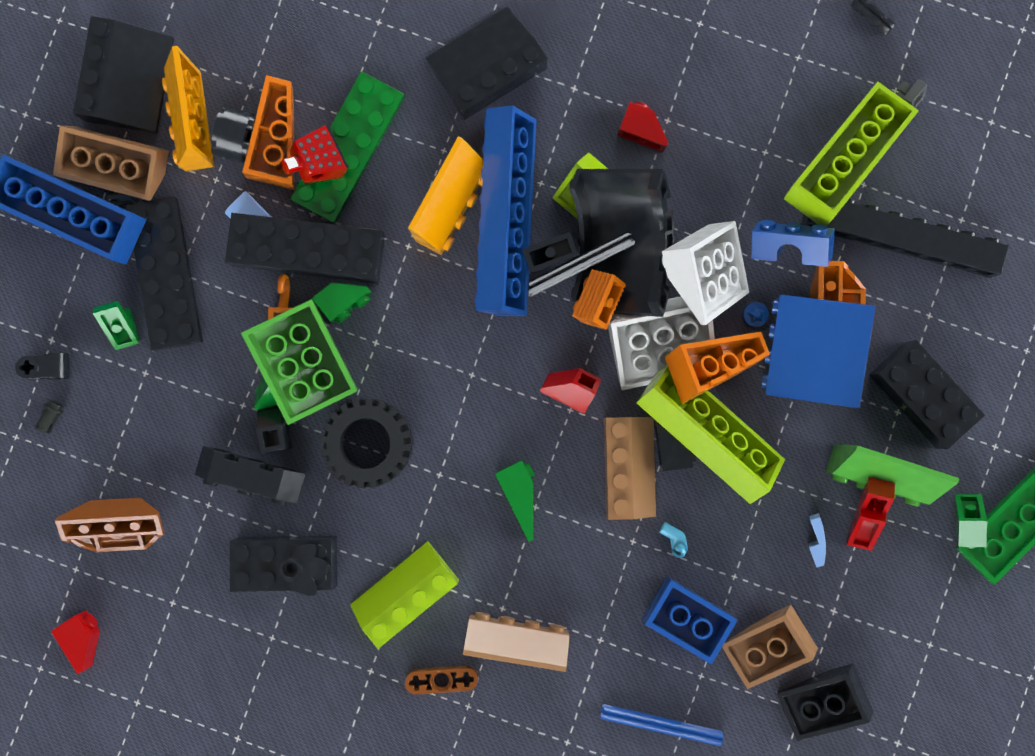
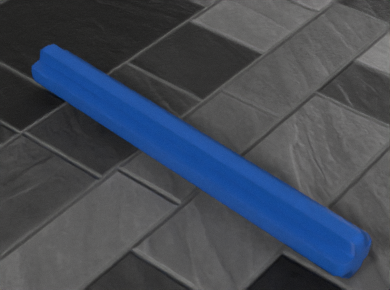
[600,704,724,746]

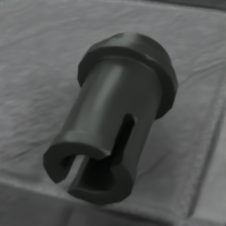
[107,190,142,205]
[35,400,64,434]

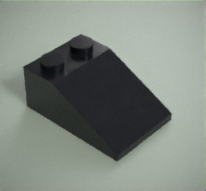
[777,663,874,741]

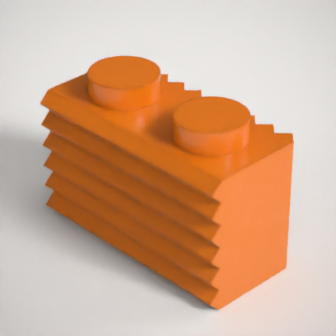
[572,269,626,330]

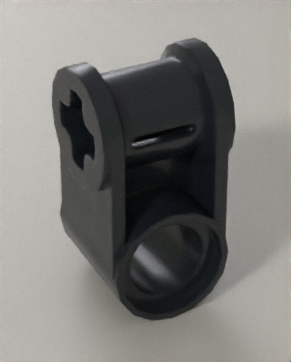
[15,353,70,380]

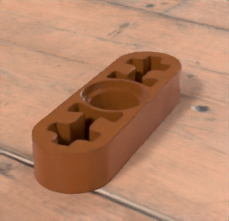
[405,665,478,695]

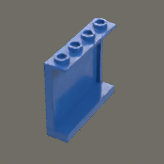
[761,294,876,409]

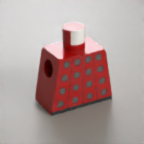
[282,125,348,183]

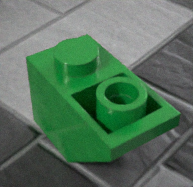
[312,283,373,324]

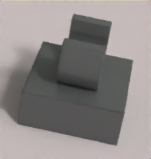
[896,79,927,108]

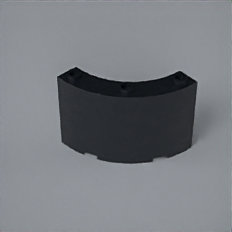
[569,169,674,317]

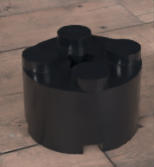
[211,106,256,163]

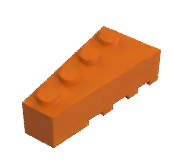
[242,75,295,190]
[665,332,770,404]

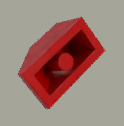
[617,102,668,152]
[51,610,100,674]

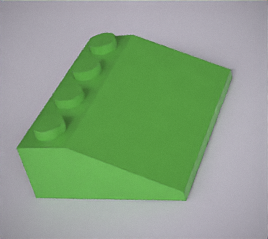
[241,299,358,425]
[825,444,959,507]

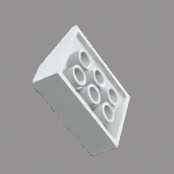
[662,221,749,325]
[608,296,715,390]

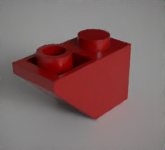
[540,368,602,414]

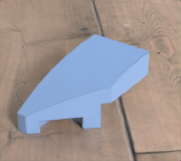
[808,513,826,568]

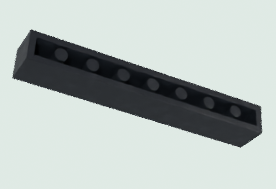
[801,199,1009,278]

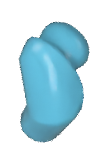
[659,522,688,558]

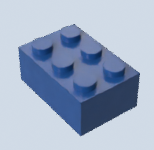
[642,576,737,665]

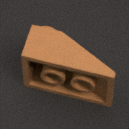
[722,604,818,689]

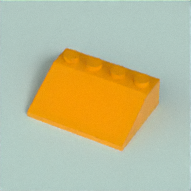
[162,46,214,171]
[408,136,483,255]

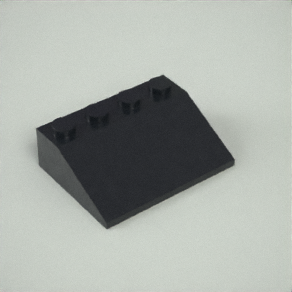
[426,7,548,120]
[73,16,174,133]

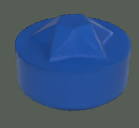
[742,302,769,327]

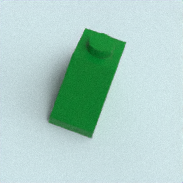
[955,494,987,549]

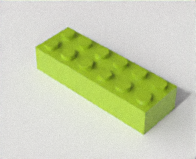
[784,82,919,226]
[636,364,785,504]

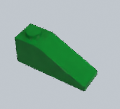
[495,460,535,542]

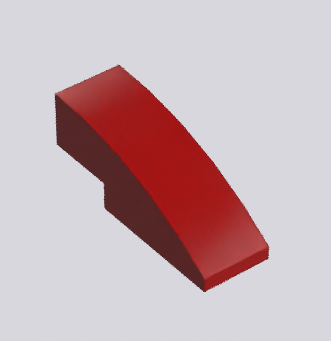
[846,477,895,551]

